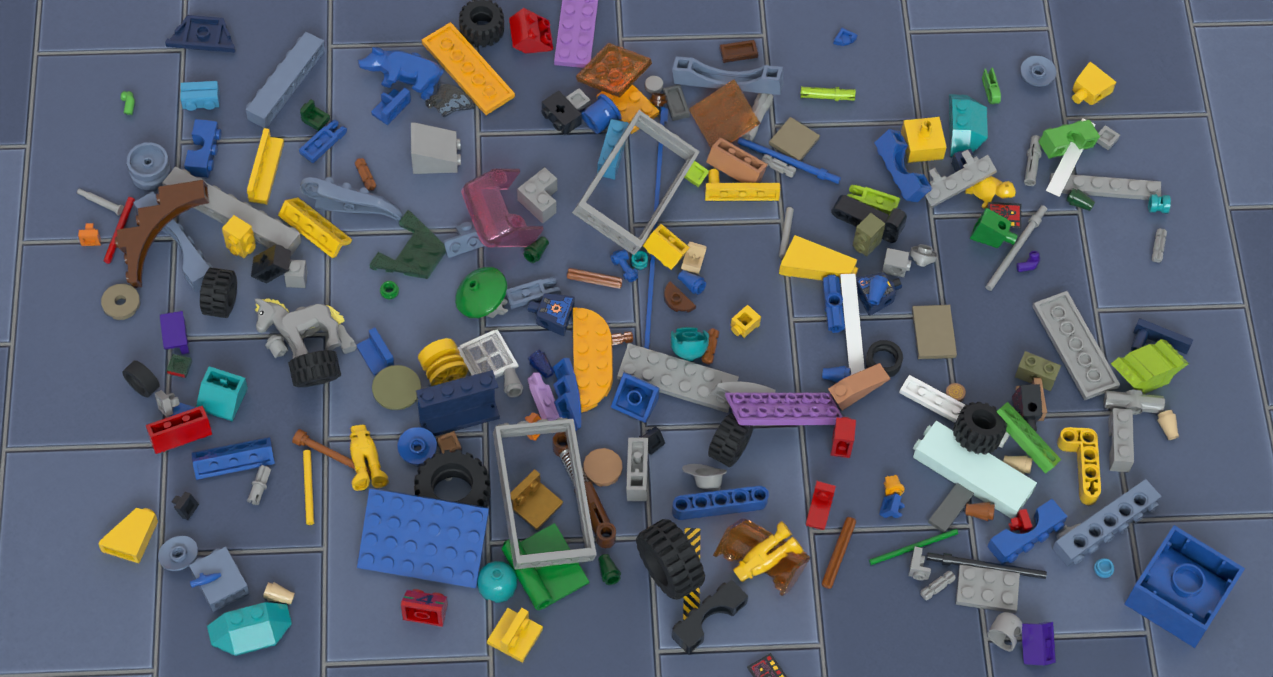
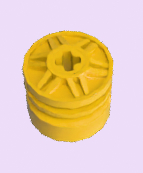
[418,338,468,386]

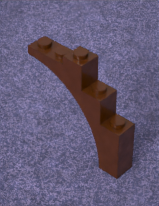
[115,180,209,288]

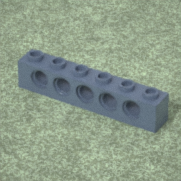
[1053,479,1162,567]

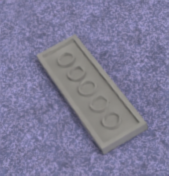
[1032,291,1120,400]
[617,343,739,413]

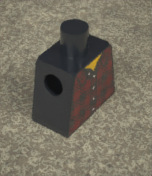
[1012,384,1043,432]

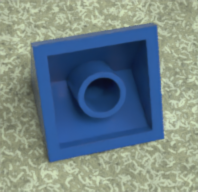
[611,372,660,423]

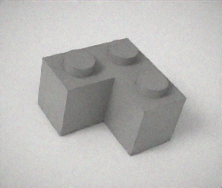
[517,167,557,223]

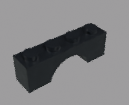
[672,579,748,655]

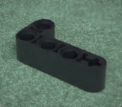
[831,195,907,243]

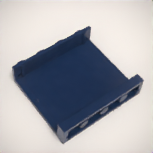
[416,370,500,436]

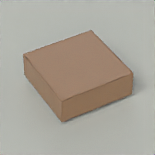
[436,431,462,454]

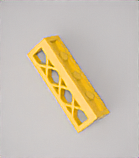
[247,128,284,205]
[278,197,352,258]

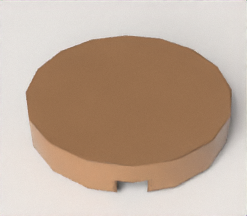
[583,448,622,487]

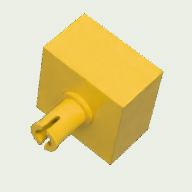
[901,117,947,163]

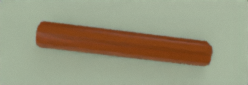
[822,517,856,589]

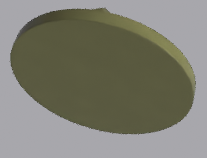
[372,365,421,410]

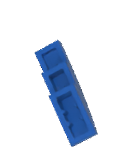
[553,358,581,431]

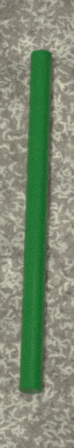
[869,529,958,565]

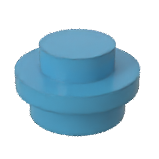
[1094,558,1114,578]

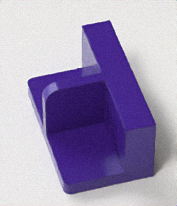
[160,311,189,355]
[1022,622,1056,666]

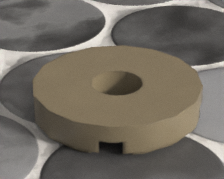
[101,284,140,320]

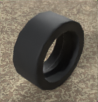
[865,340,903,377]
[122,360,160,397]

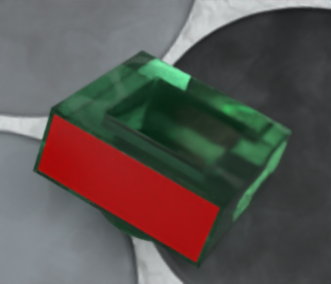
[166,354,192,378]

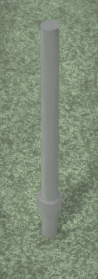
[985,205,1047,291]

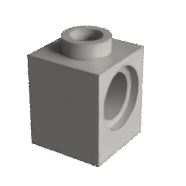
[882,248,912,278]

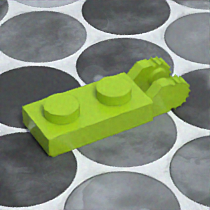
[847,185,900,215]

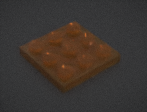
[576,43,652,98]
[689,79,761,148]

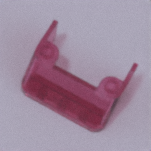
[461,169,544,247]

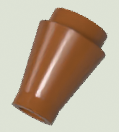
[965,502,995,521]

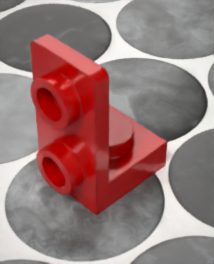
[806,481,836,530]

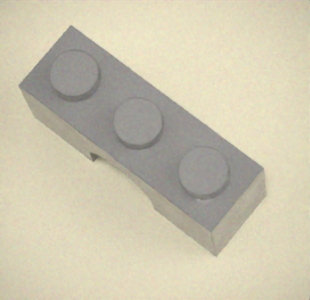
[1108,408,1134,472]

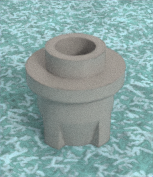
[265,335,288,358]

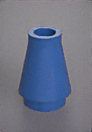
[678,270,706,294]
[868,275,888,305]
[822,366,851,383]

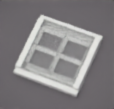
[458,329,519,378]

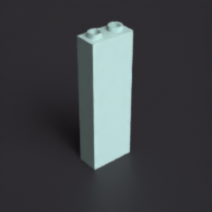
[913,421,1037,519]

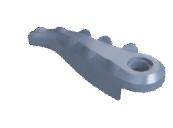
[300,177,402,221]

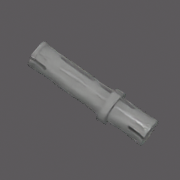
[1024,135,1042,186]

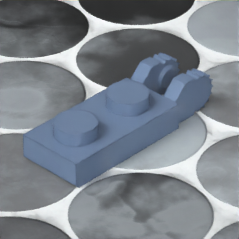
[506,277,561,309]

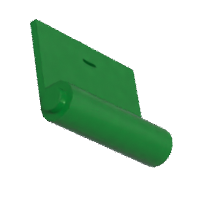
[501,523,590,610]

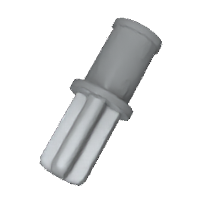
[247,465,271,505]

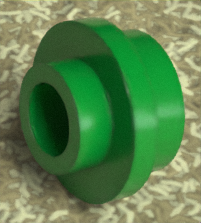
[380,281,399,299]

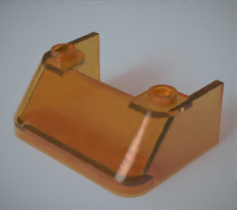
[713,518,810,596]

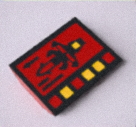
[988,202,1021,228]

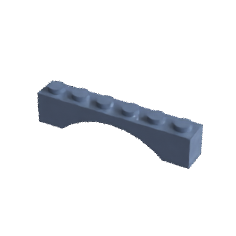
[672,56,784,95]
[133,191,213,292]

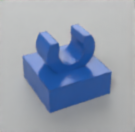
[879,493,905,518]

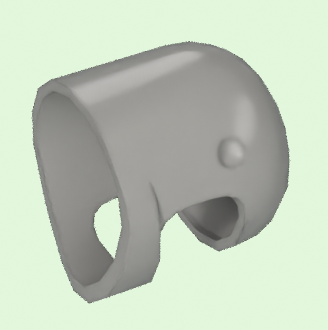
[987,612,1023,651]

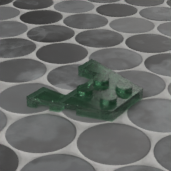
[369,210,446,279]

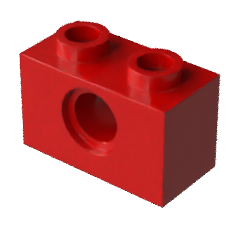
[830,417,856,458]

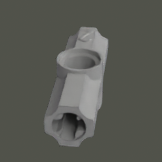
[1104,390,1165,415]

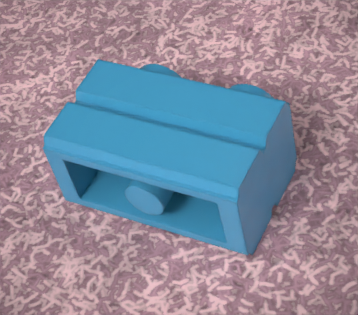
[180,81,220,111]

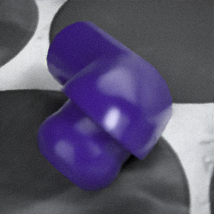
[1016,251,1041,272]

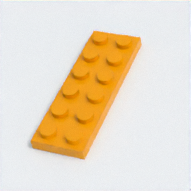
[422,22,515,115]

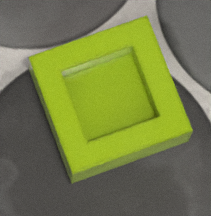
[684,161,709,187]

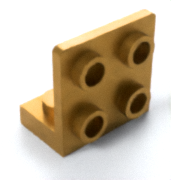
[510,469,563,530]

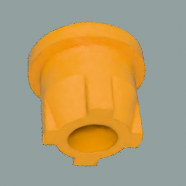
[884,475,905,496]

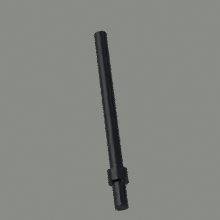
[926,552,1047,579]

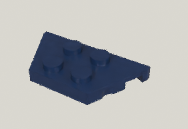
[165,15,236,53]

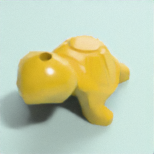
[965,176,1016,209]

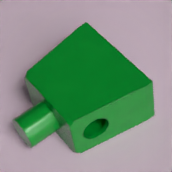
[970,208,1018,248]

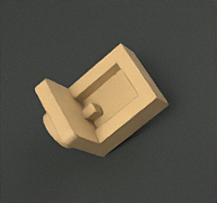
[681,242,707,274]

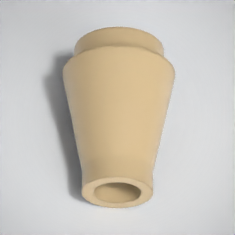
[1157,410,1179,440]
[1003,456,1033,475]
[263,582,295,605]

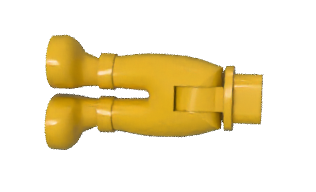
[350,425,389,491]
[733,521,804,582]

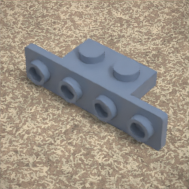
[443,215,518,258]

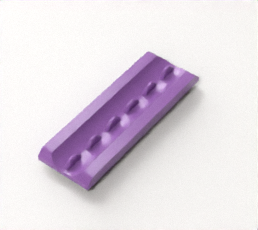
[725,392,842,425]

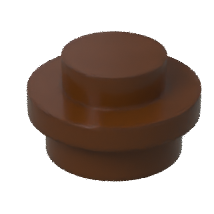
[649,93,667,106]

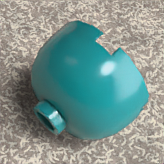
[671,327,709,362]
[477,561,518,603]

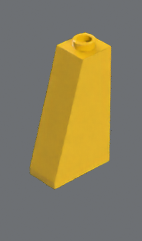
[779,235,859,283]

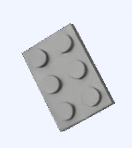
[956,565,1020,613]

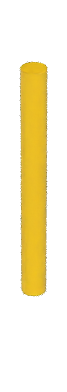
[303,450,314,525]

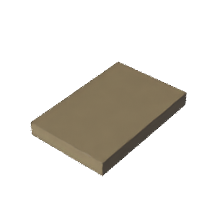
[912,305,957,359]

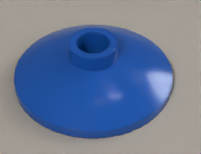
[397,427,437,465]

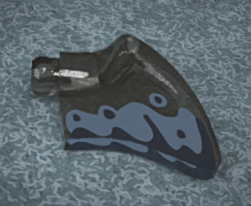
[425,83,475,117]

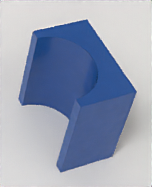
[1125,525,1245,648]

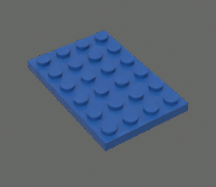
[357,488,490,588]

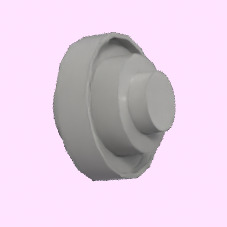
[909,244,938,267]

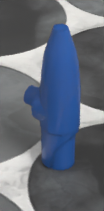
[190,573,221,588]

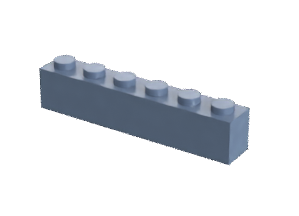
[246,32,325,129]

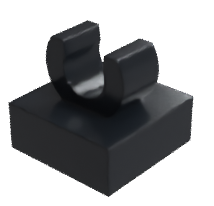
[639,426,666,455]
[171,492,199,520]

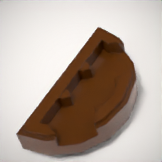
[664,281,696,312]

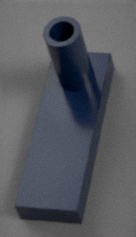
[1131,318,1193,354]

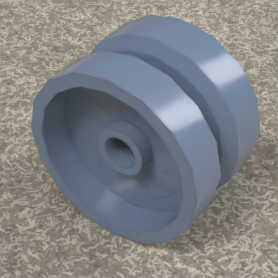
[127,142,171,191]

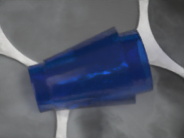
[528,350,555,379]

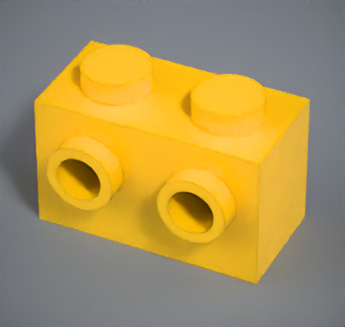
[222,215,256,258]
[643,224,690,270]

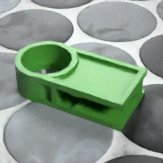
[982,68,1001,105]

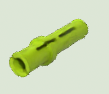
[800,86,856,101]

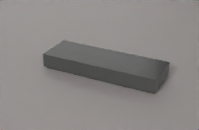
[928,483,974,533]

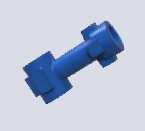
[610,249,638,282]

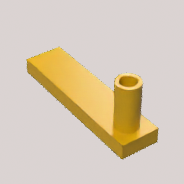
[705,169,780,201]

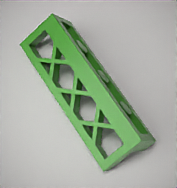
[997,402,1061,474]

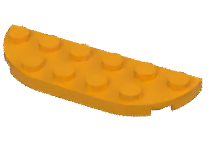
[573,307,613,413]

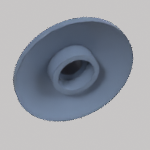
[1020,56,1056,86]
[158,536,198,571]

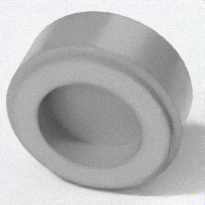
[645,76,663,94]

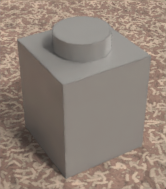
[284,260,308,288]

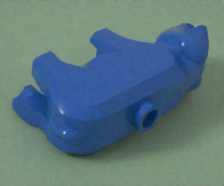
[358,47,444,101]

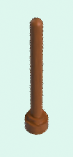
[292,429,371,478]

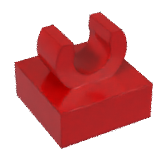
[1009,509,1032,534]

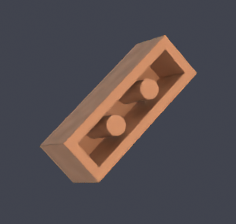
[706,137,768,183]

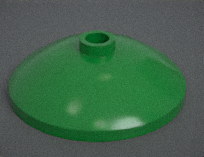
[455,267,507,318]

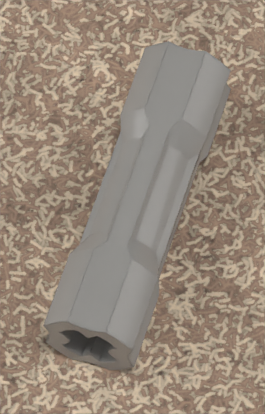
[738,93,774,142]

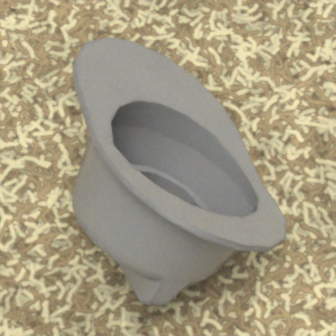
[682,464,727,492]

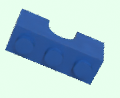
[184,119,221,178]

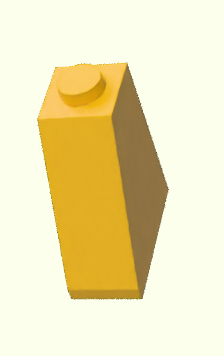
[99,508,158,563]

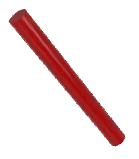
[103,197,135,264]

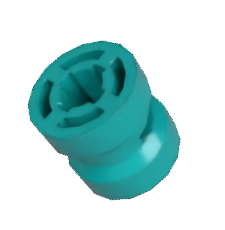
[1148,194,1171,214]

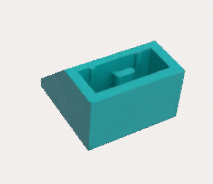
[196,366,248,421]

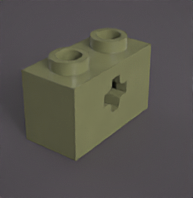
[853,213,885,257]
[1015,351,1061,391]

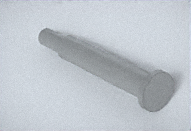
[77,189,124,216]

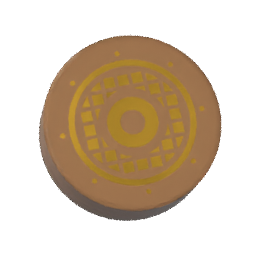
[945,383,966,402]

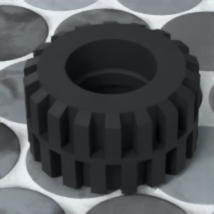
[459,0,504,48]
[200,267,237,318]
[288,350,341,387]
[953,402,1007,455]
[708,413,753,467]

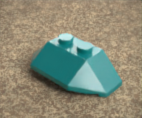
[949,94,988,157]
[207,602,292,656]

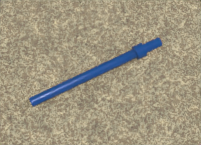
[737,137,841,184]

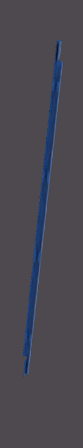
[644,107,668,349]

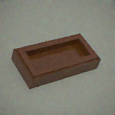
[719,40,758,63]

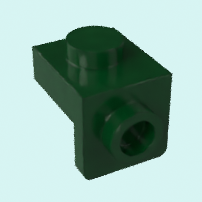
[300,99,330,131]

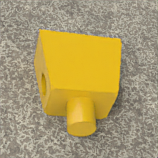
[1072,62,1116,105]

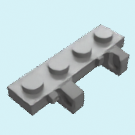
[925,150,997,208]

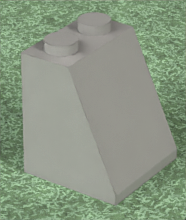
[411,123,461,174]

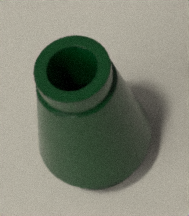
[1066,188,1095,211]
[523,236,549,263]
[598,554,621,585]

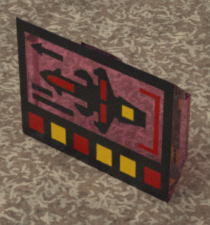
[747,653,787,677]

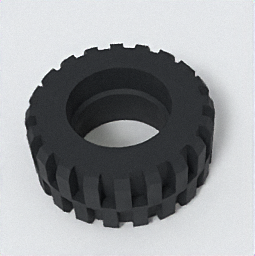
[414,450,491,508]
[636,519,705,600]

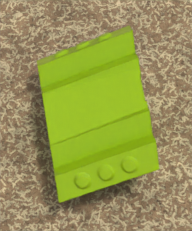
[1111,339,1189,394]

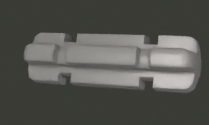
[762,154,796,178]
[1152,228,1167,263]
[920,571,956,600]

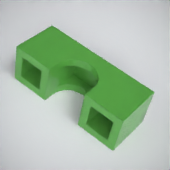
[1038,120,1100,158]

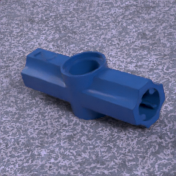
[823,275,845,333]

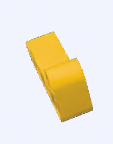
[1057,427,1101,506]

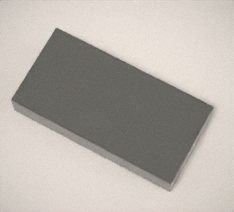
[662,85,690,121]

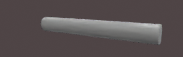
[779,207,794,258]

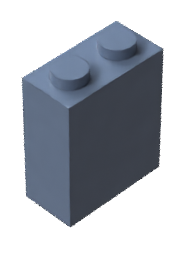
[189,546,249,612]

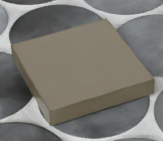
[769,117,820,161]

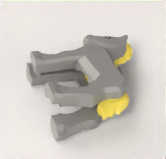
[255,298,357,358]

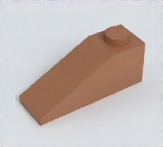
[828,363,890,411]

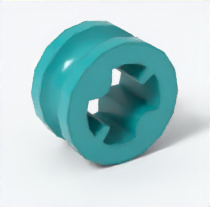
[631,251,648,270]

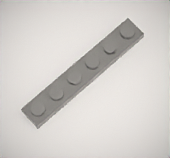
[1050,173,1161,200]

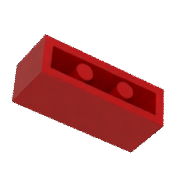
[146,406,212,454]

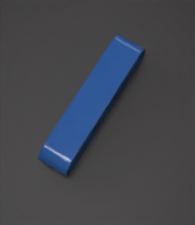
[672,486,769,520]

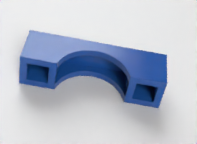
[874,129,932,202]
[987,499,1067,564]

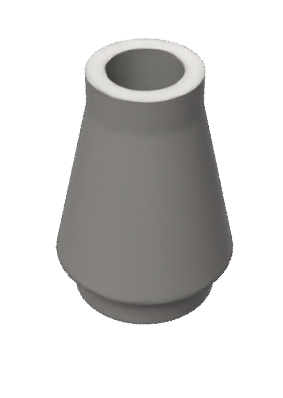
[504,368,523,397]

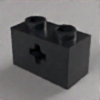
[541,91,582,136]
[251,244,291,284]

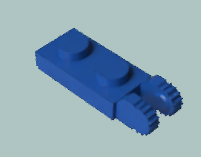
[299,120,347,163]

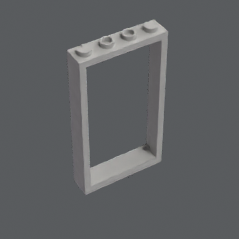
[572,110,699,255]
[493,417,596,570]

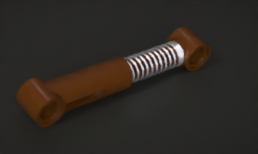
[553,432,616,549]

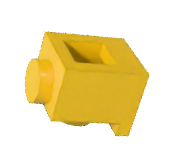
[731,305,761,338]

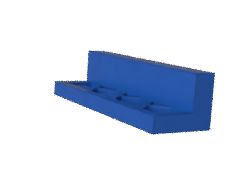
[192,437,275,480]

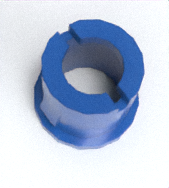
[581,94,622,134]

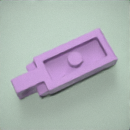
[528,373,560,421]

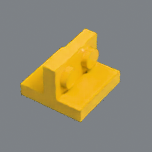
[487,607,543,663]

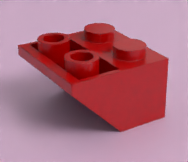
[509,8,553,53]

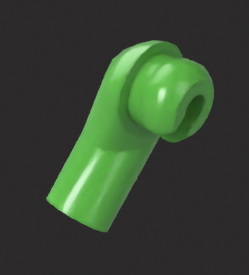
[121,91,135,115]

